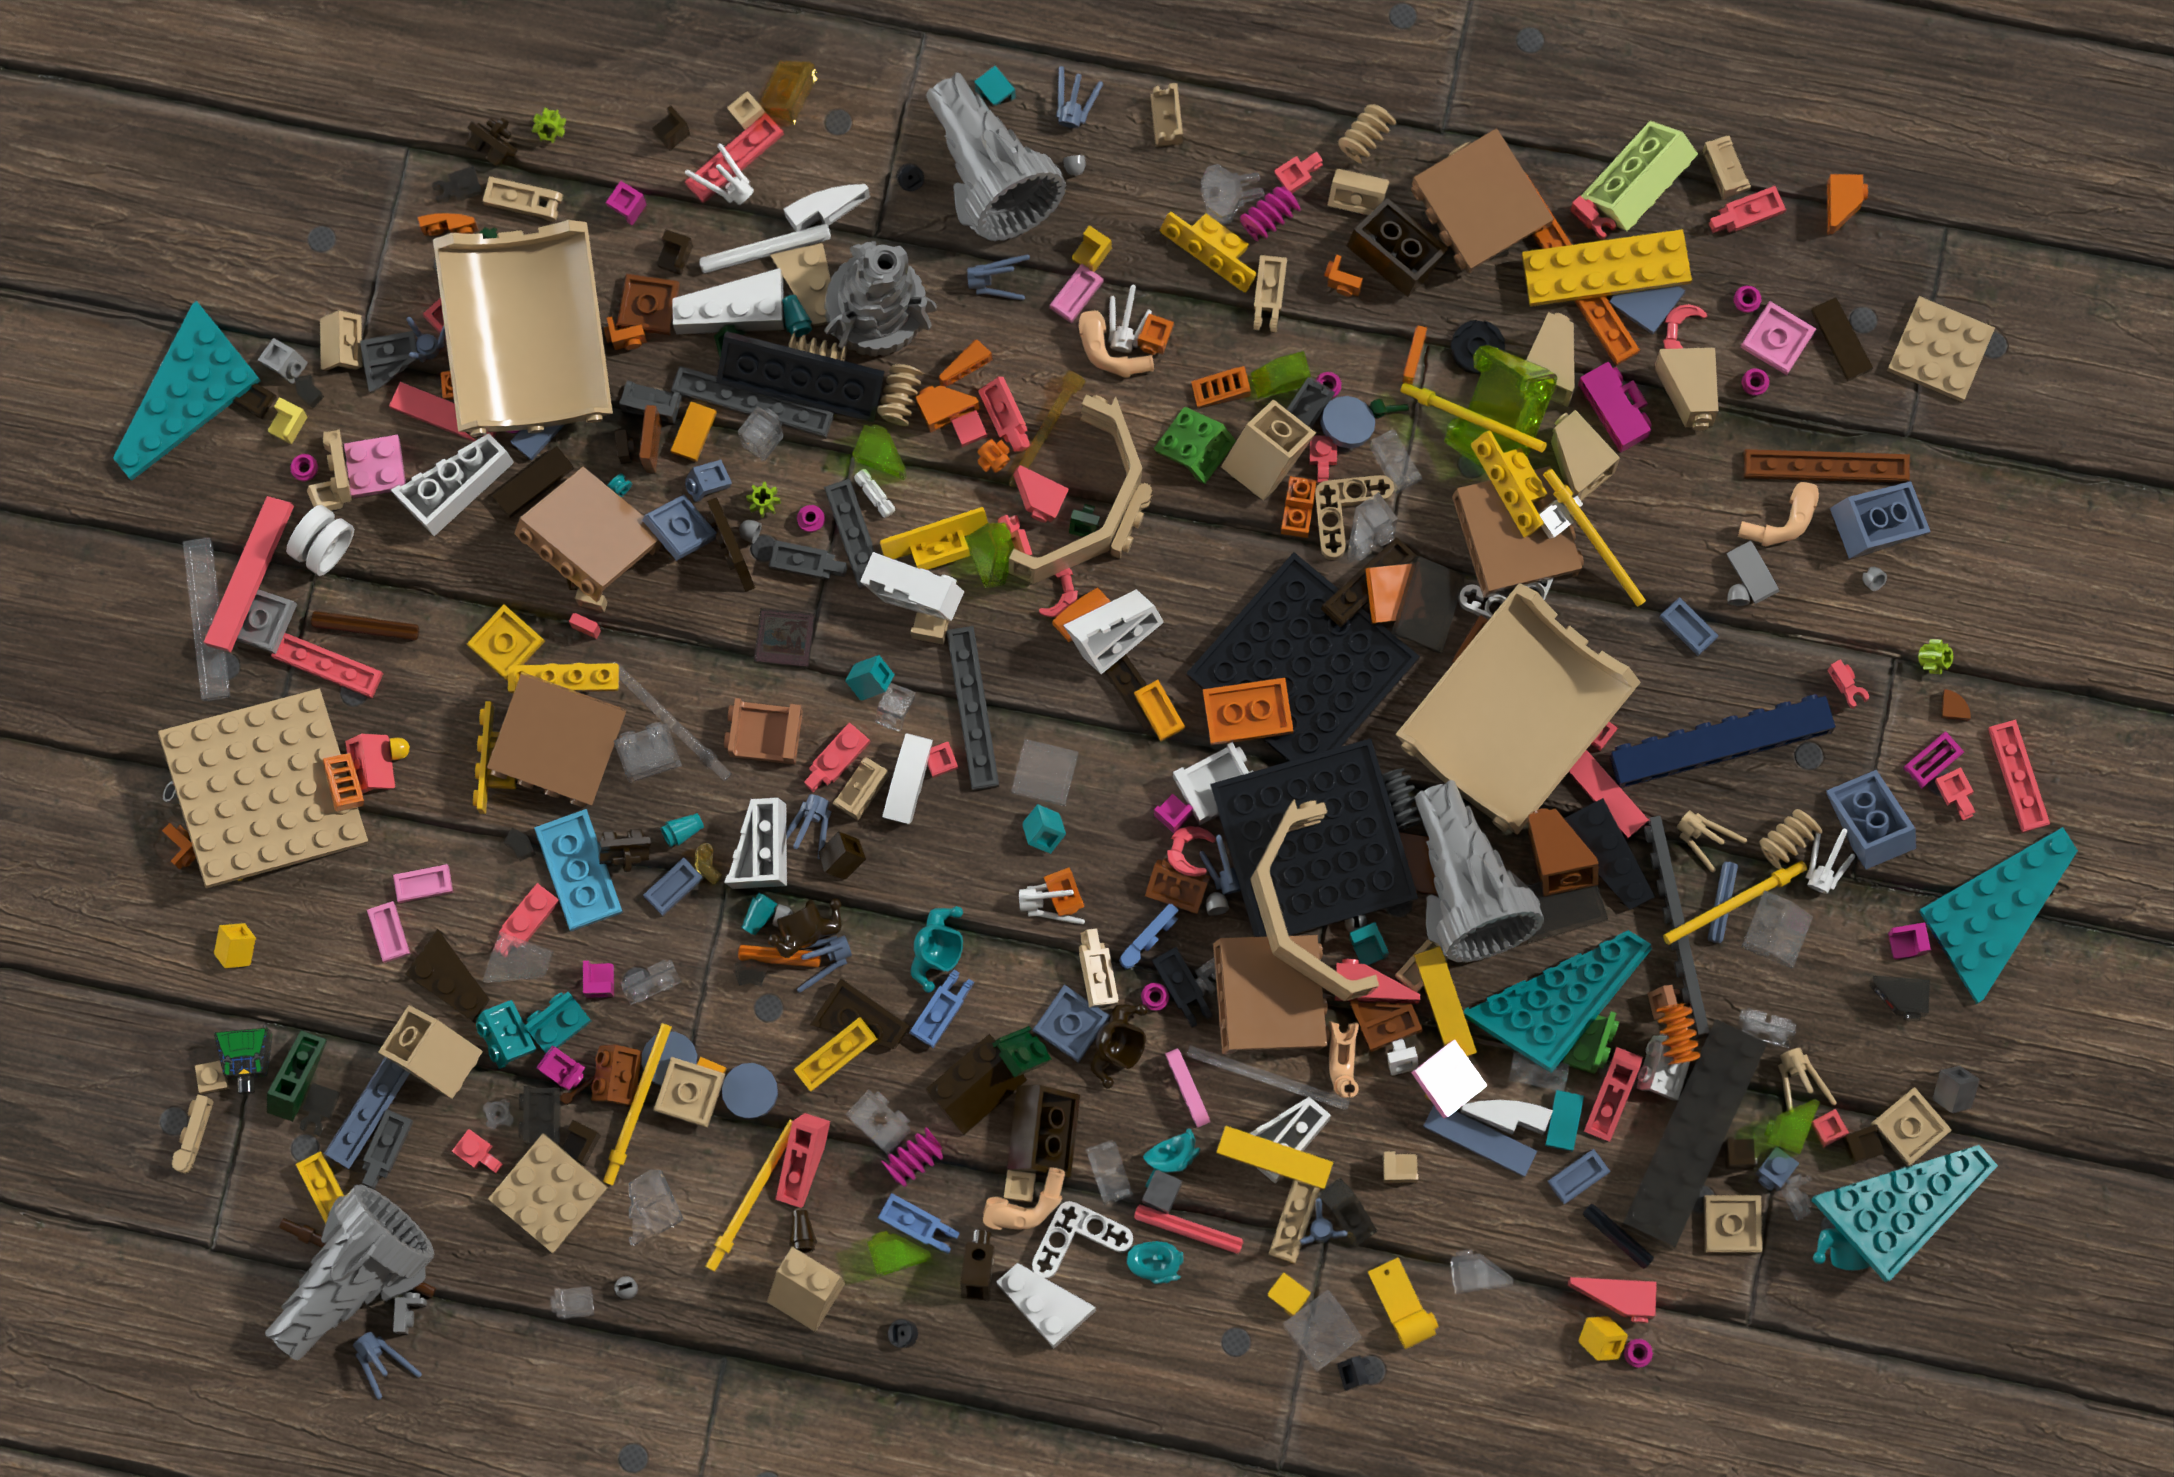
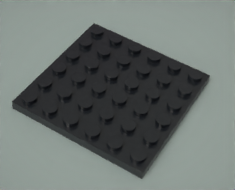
[1186,552,1420,762]
[1210,738,1418,937]

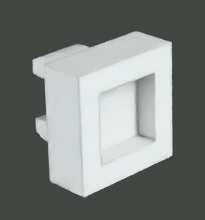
[1387,1039,1418,1076]

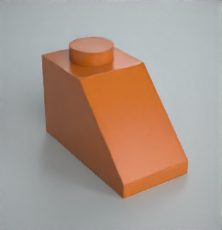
[1827,174,1868,235]
[915,385,980,433]

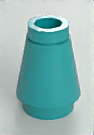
[782,295,812,337]
[661,813,704,847]
[741,893,778,936]

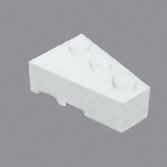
[860,552,964,621]
[1063,589,1164,674]
[724,798,787,889]
[1249,1097,1331,1184]
[996,1263,1096,1348]

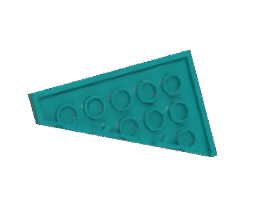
[113,301,261,481]
[1919,827,2078,1004]
[1463,930,1652,1073]
[1811,1145,1998,1282]

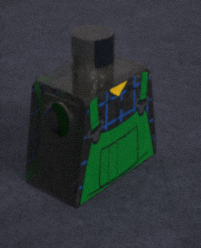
[214,1028,273,1094]

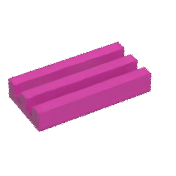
[1903,731,1964,789]

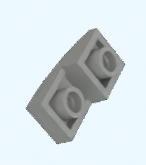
[1726,541,1779,604]

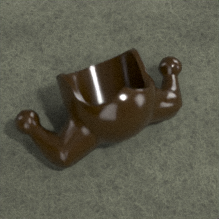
[768,899,841,958]
[1091,1004,1148,1089]

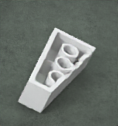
[673,268,784,334]
[391,433,514,536]

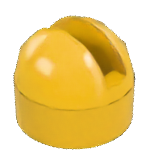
[389,738,410,760]

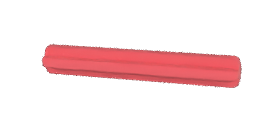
[1134,1205,1243,1254]

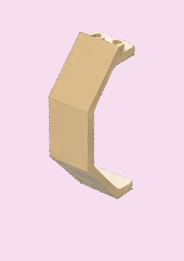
[1008,395,1143,584]
[1250,800,1379,1001]

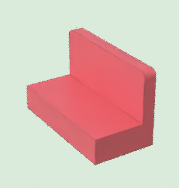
[345,734,395,794]

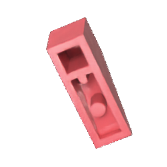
[1335,959,1420,1004]
[1584,1047,1643,1142]
[776,1113,830,1208]
[1568,1277,1656,1323]

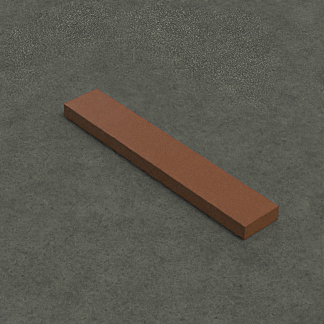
[1744,449,1910,483]

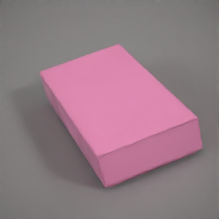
[1049,264,1103,323]
[393,864,453,903]
[367,901,411,963]

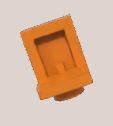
[1324,255,1363,297]
[1137,313,1174,355]
[604,316,647,350]
[162,823,196,870]
[1043,867,1084,916]

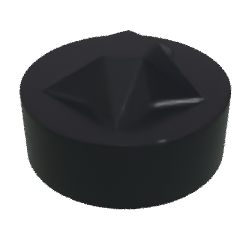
[896,163,924,192]
[888,1319,918,1348]

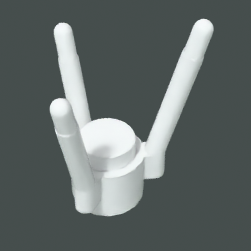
[685,144,754,205]
[1108,285,1152,353]
[1805,828,1855,894]
[1019,883,1085,924]

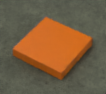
[1365,563,1425,623]

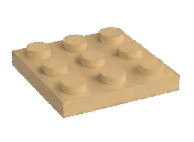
[1887,296,1995,402]
[488,1133,608,1253]

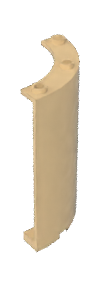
[433,220,613,436]
[1395,583,1640,835]

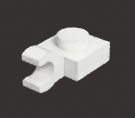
[1539,495,1583,539]

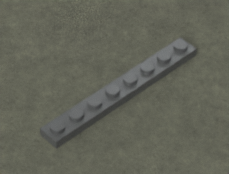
[1644,815,1709,1039]

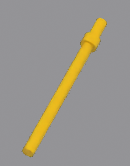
[1400,382,1547,453]
[1543,468,1646,607]
[1663,861,1807,945]
[603,1023,672,1185]
[705,1119,793,1272]

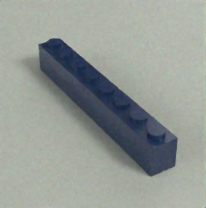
[1610,694,1835,788]

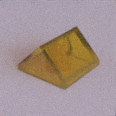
[758,61,817,124]

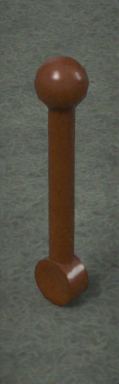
[561,1075,595,1104]

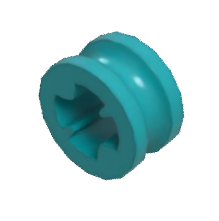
[607,474,632,498]

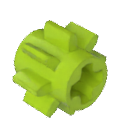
[532,108,566,143]
[746,482,781,518]
[1918,639,1953,674]

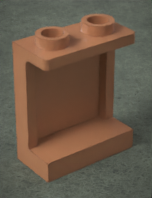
[724,698,803,765]

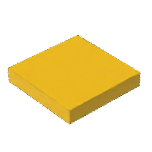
[467,604,545,682]

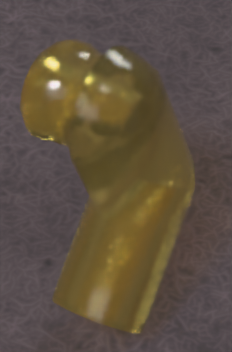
[695,843,722,885]

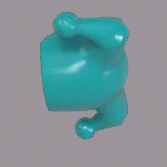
[910,906,963,993]
[1813,1227,1870,1270]

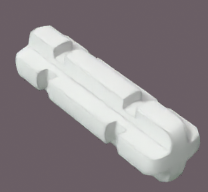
[854,469,895,518]

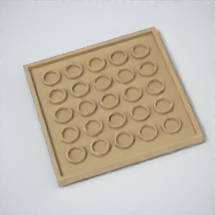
[158,688,368,888]

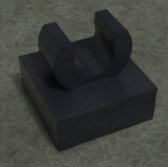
[1337,1356,1374,1391]

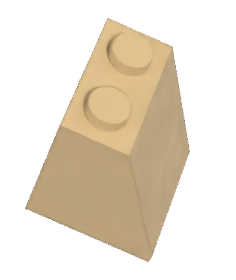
[1518,312,1574,407]
[1655,348,1718,431]
[1221,399,1316,501]
[1551,410,1620,501]
[378,1005,483,1099]
[767,1247,845,1332]

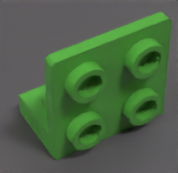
[1154,407,1236,484]
[1563,1011,1619,1074]

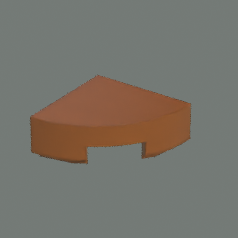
[1941,689,1971,721]

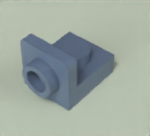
[685,460,732,502]
[1756,1146,1799,1191]

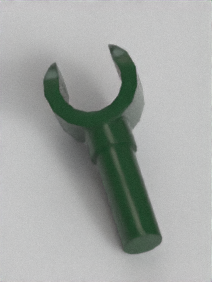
[1369,399,1409,419]

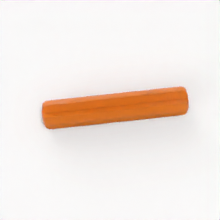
[738,945,821,967]

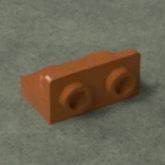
[1145,858,1211,914]
[592,1045,642,1106]

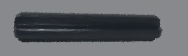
[1583,1204,1654,1269]

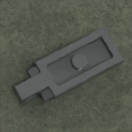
[769,540,847,580]
[362,1110,414,1190]

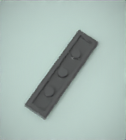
[824,478,875,589]

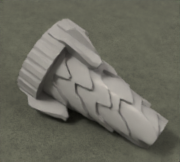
[926,73,1066,241]
[825,241,937,357]
[1415,780,1544,962]
[265,1185,434,1360]

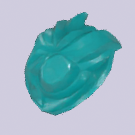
[1143,1128,1201,1173]
[1127,1241,1184,1284]

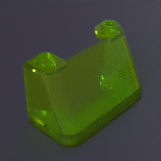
[1444,345,1557,469]

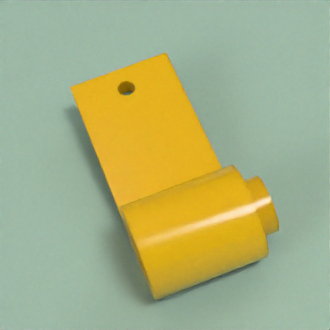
[1368,1257,1439,1350]

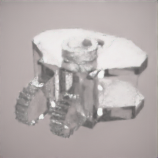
[1201,164,1265,225]

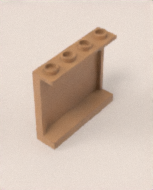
[1411,128,1554,275]
[1452,466,1584,599]
[514,467,662,602]
[487,672,626,807]
[1213,935,1330,1054]

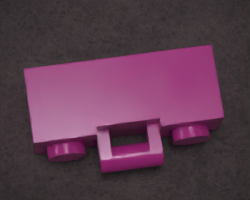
[1578,361,1652,453]

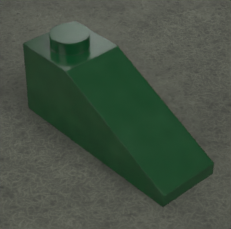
[267,1030,327,1122]

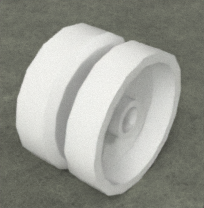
[286,505,354,576]

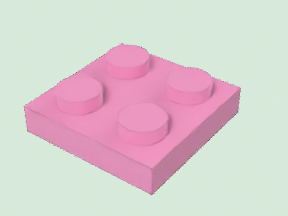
[344,435,406,498]

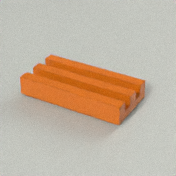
[1402,325,1427,385]

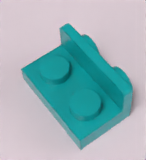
[524,991,592,1053]
[476,1000,536,1069]

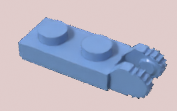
[1119,904,1178,969]
[909,970,974,1049]
[878,1193,960,1254]

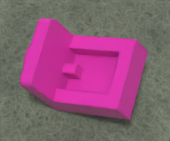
[536,1045,585,1090]

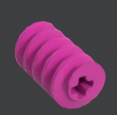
[1240,186,1301,241]
[881,1127,943,1187]

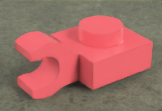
[1274,152,1323,193]
[1570,196,1616,240]
[1309,435,1337,483]
[998,515,1032,565]
[1828,659,1869,709]
[1935,767,1975,821]
[452,1129,503,1174]

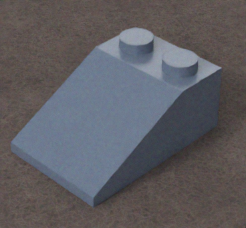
[1830,481,1931,559]
[1826,770,1916,869]

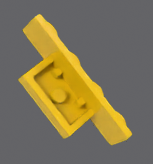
[1160,212,1256,293]
[1471,431,1548,537]
[880,507,989,570]
[508,663,619,693]
[473,701,516,814]

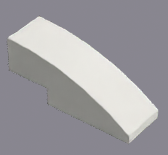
[784,184,870,232]
[883,733,933,824]
[1460,1100,1553,1135]

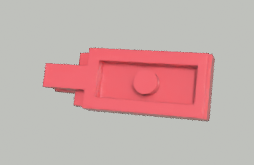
[1709,186,1786,233]
[978,377,1031,452]
[804,722,870,793]
[495,883,560,956]

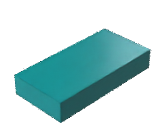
[1545,1090,1584,1152]

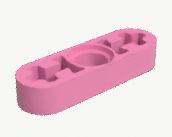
[1165,1048,1210,1128]

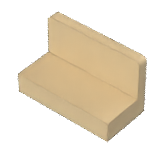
[1327,169,1389,215]
[320,311,362,371]

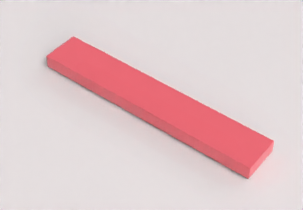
[204,496,294,652]

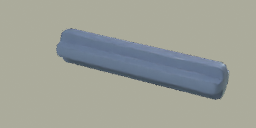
[1708,862,1738,943]

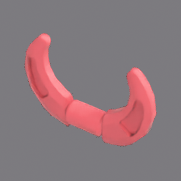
[1663,304,1707,349]
[1039,568,1078,617]
[1167,826,1216,876]

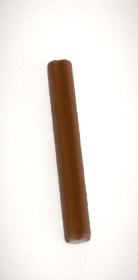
[311,611,419,640]

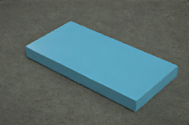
[534,809,623,931]

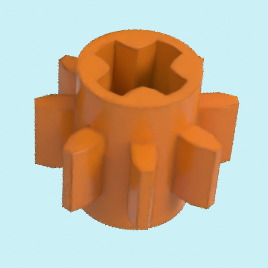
[977,439,1010,473]

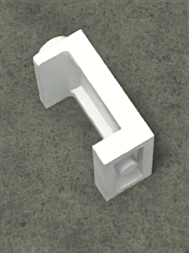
[1173,742,1254,825]

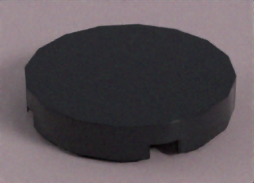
[1451,320,1505,374]

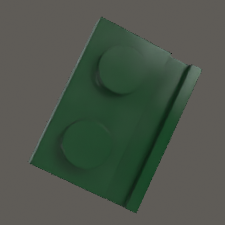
[992,1026,1052,1077]

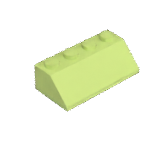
[1581,121,1698,231]

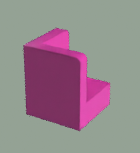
[606,181,647,225]
[1154,794,1193,833]
[1888,923,1931,960]
[583,960,614,998]

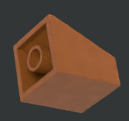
[1528,808,1598,896]

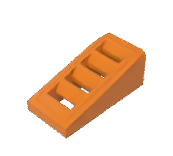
[939,340,992,387]
[1191,366,1251,408]
[323,753,364,812]

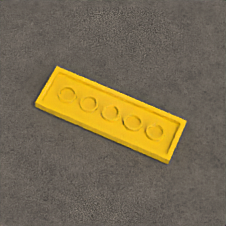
[1521,229,1692,307]

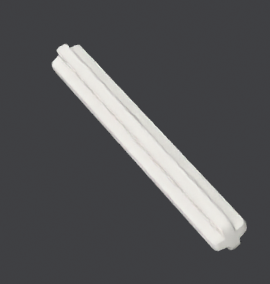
[699,224,831,273]

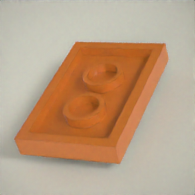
[1203,678,1293,745]

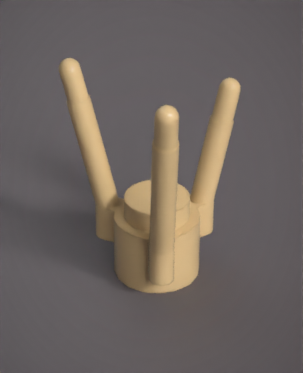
[1677,810,1747,873]
[1778,1048,1836,1114]

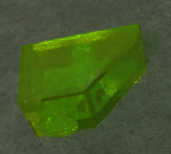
[1251,351,1311,399]
[852,424,907,480]
[965,523,1015,587]
[1764,1099,1820,1155]
[867,1231,932,1277]

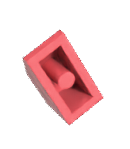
[1013,465,1069,523]

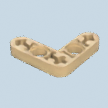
[1315,475,1394,560]

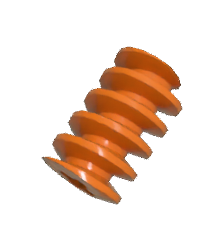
[1656,1003,1701,1064]

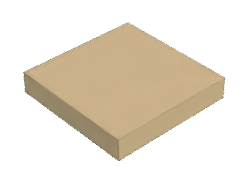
[654,1057,725,1128]
[1871,1087,1952,1167]
[1703,1195,1762,1253]

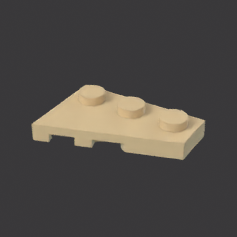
[770,243,831,327]

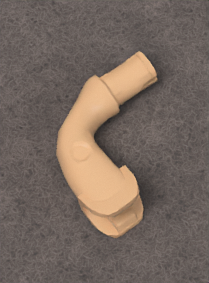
[1079,311,1154,378]
[1738,482,1819,546]
[1329,1021,1359,1098]
[983,1168,1065,1230]

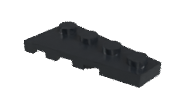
[1564,798,1655,910]

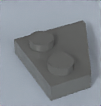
[360,331,418,393]

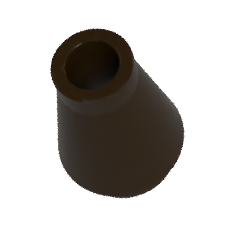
[789,1210,817,1254]

